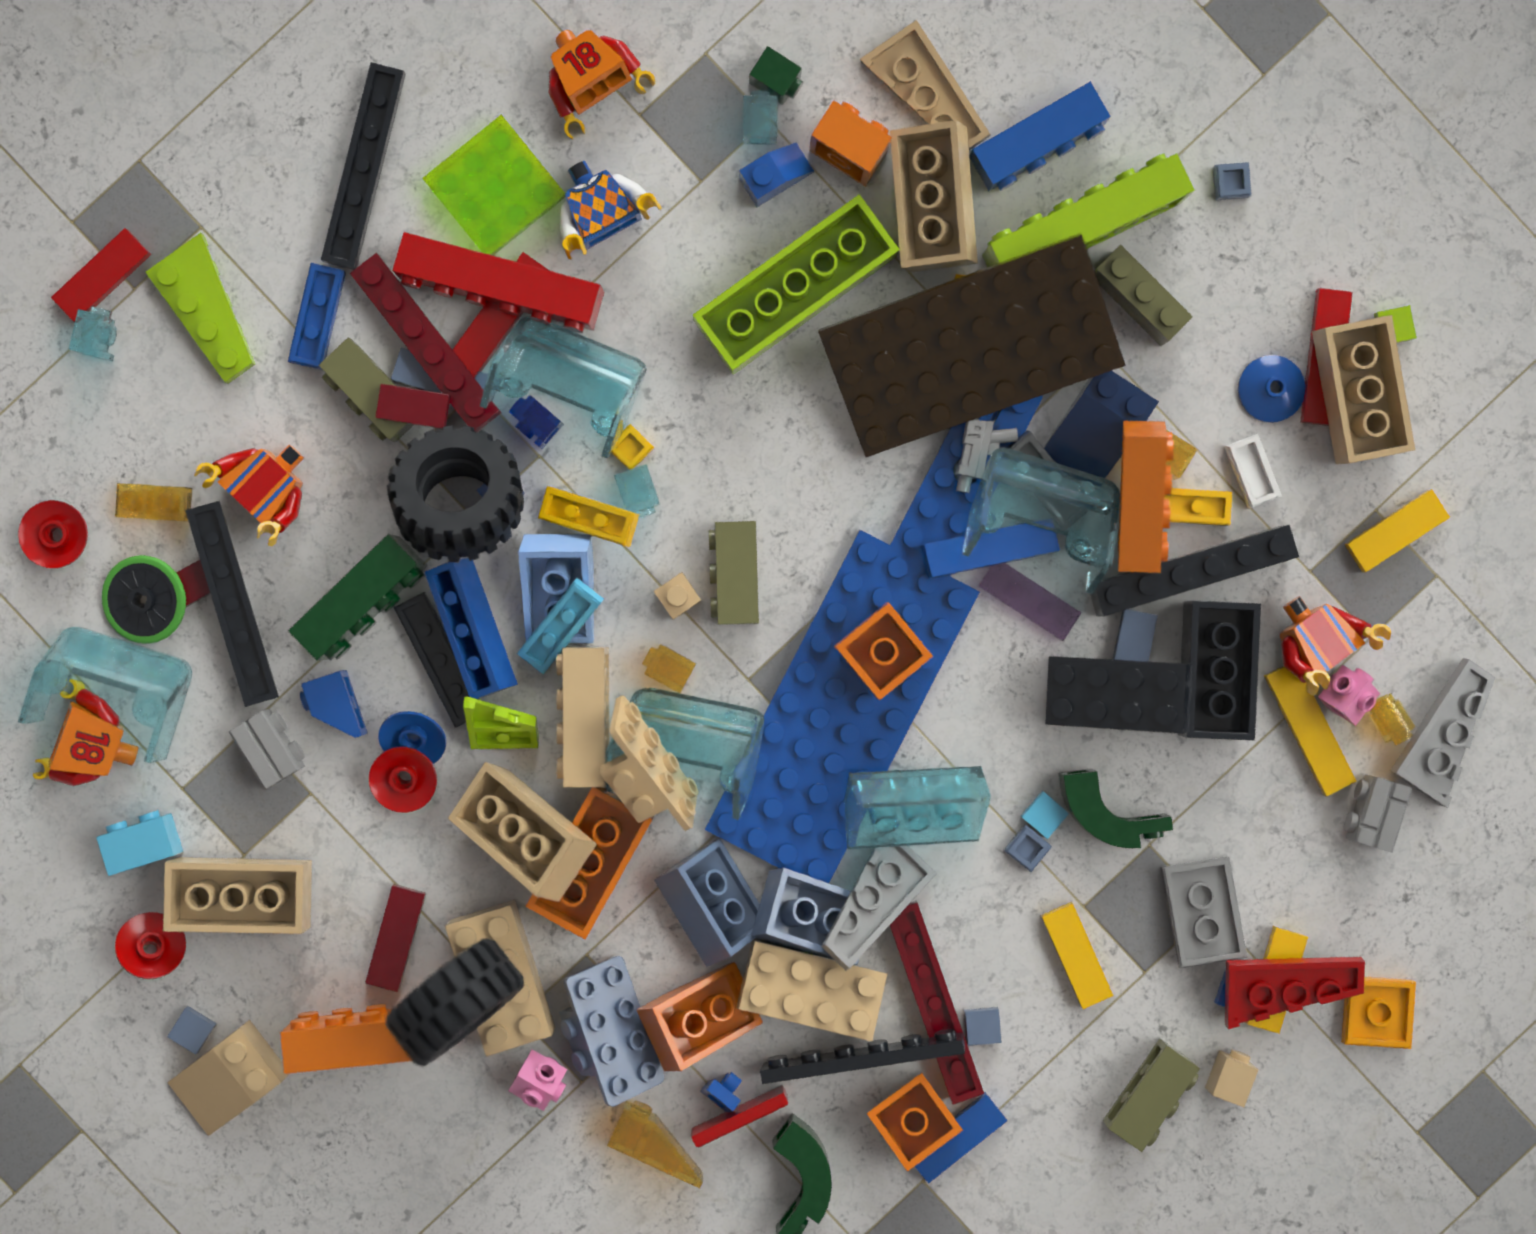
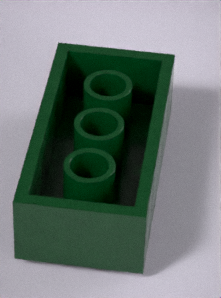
[288,534,428,661]

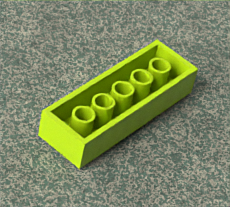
[982,153,1195,267]
[692,194,900,375]

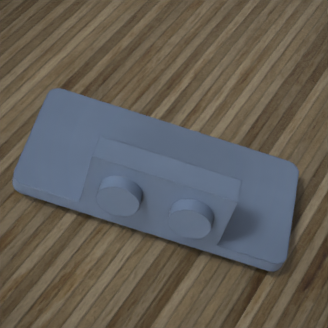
[559,956,664,1106]

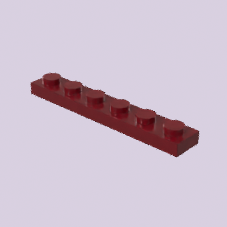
[350,253,502,433]
[889,901,984,1105]

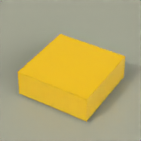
[607,424,655,472]

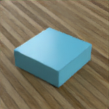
[1021,791,1069,839]

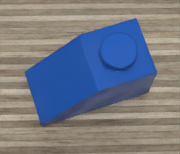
[739,142,814,207]
[300,670,368,738]

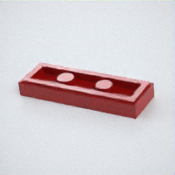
[51,228,152,324]
[691,1085,788,1148]

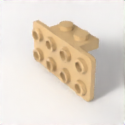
[600,695,698,831]

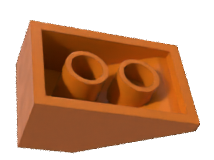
[636,962,763,1071]

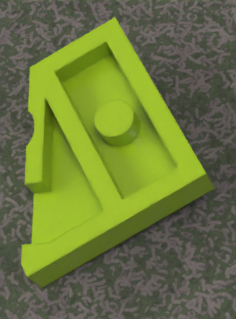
[463,697,539,749]

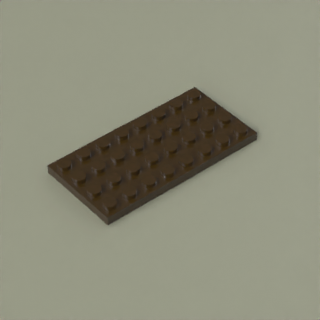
[818,233,1126,458]

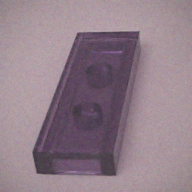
[978,563,1081,641]

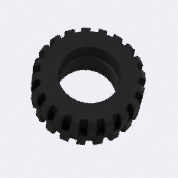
[387,426,524,562]
[385,938,524,1067]

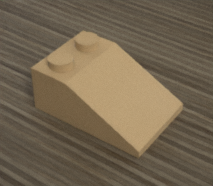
[167,1020,290,1136]

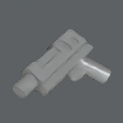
[956,418,1018,493]

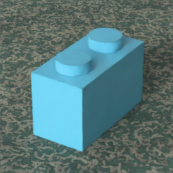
[96,810,184,876]

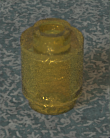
[1369,693,1416,745]

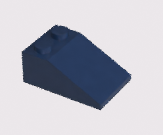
[1044,371,1159,490]

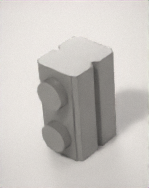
[229,709,305,790]
[1344,774,1412,853]

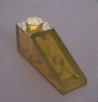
[607,1100,703,1188]

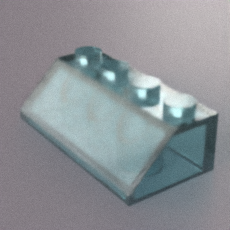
[845,766,991,849]

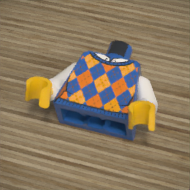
[559,161,662,260]

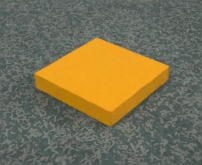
[1341,977,1416,1049]

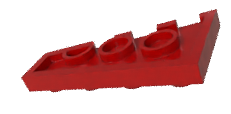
[1225,956,1365,1029]

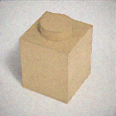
[654,572,702,620]
[1205,1049,1259,1107]

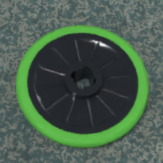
[102,555,186,644]

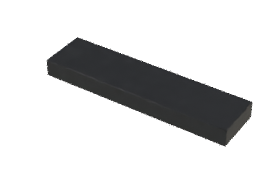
[393,592,480,728]

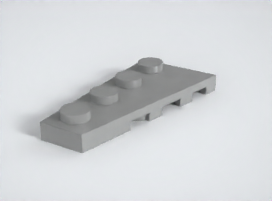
[1390,658,1495,808]
[821,826,937,971]

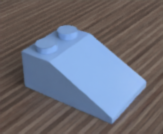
[518,534,594,643]

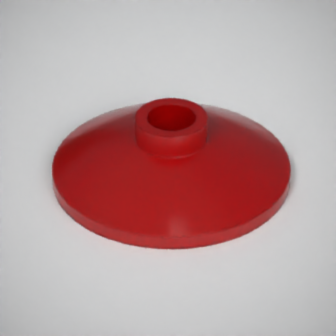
[18,500,88,568]
[369,747,437,813]
[115,912,186,979]

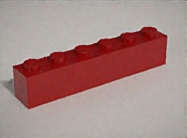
[392,232,605,333]

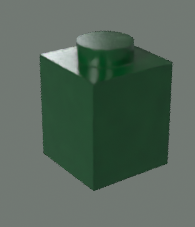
[749,46,804,105]

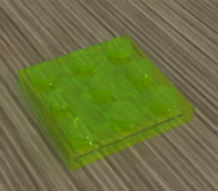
[422,114,566,256]

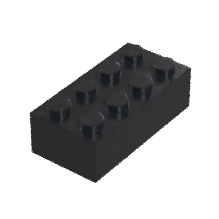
[1178,601,1261,741]
[1045,656,1193,734]

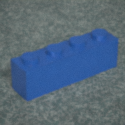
[969,81,1111,191]
[424,558,518,699]

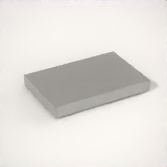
[1161,857,1248,968]

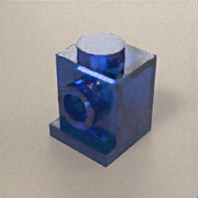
[509,395,564,450]

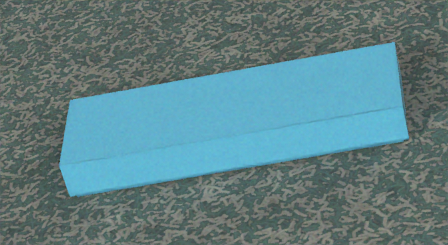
[517,578,604,674]

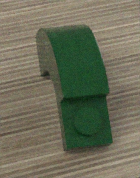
[1058,769,1173,849]
[772,1113,832,1234]

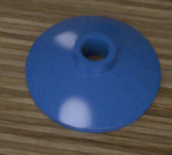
[1238,355,1306,423]
[378,711,446,764]

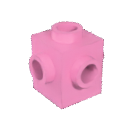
[1318,665,1380,726]
[508,1050,567,1111]

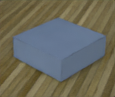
[1213,162,1252,201]
[1004,824,1052,872]
[167,1006,217,1055]
[964,1007,1002,1046]

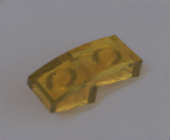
[115,483,192,522]

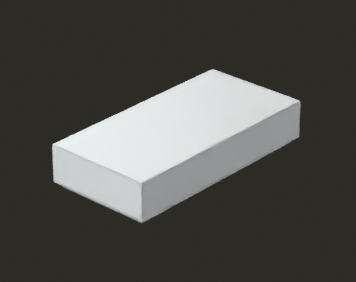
[1224,434,1282,509]

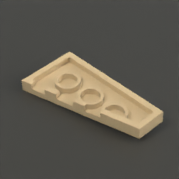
[860,20,991,150]

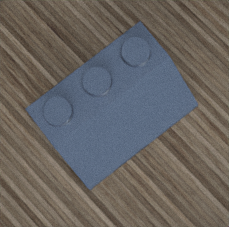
[654,838,760,967]

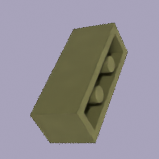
[1094,244,1193,346]
[319,337,414,443]
[709,521,759,625]
[1102,1038,1200,1152]

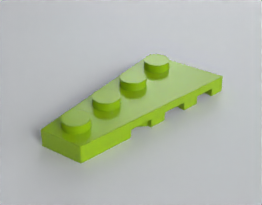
[146,232,256,384]

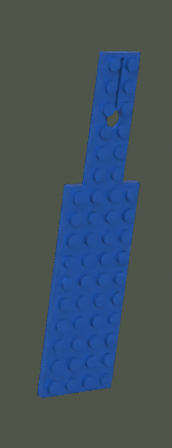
[705,396,1043,883]

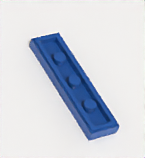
[921,518,1060,579]

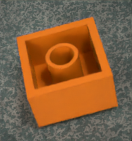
[809,100,892,187]
[834,603,933,700]
[867,1073,963,1171]

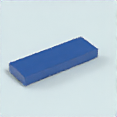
[288,263,346,371]
[915,1092,1008,1184]

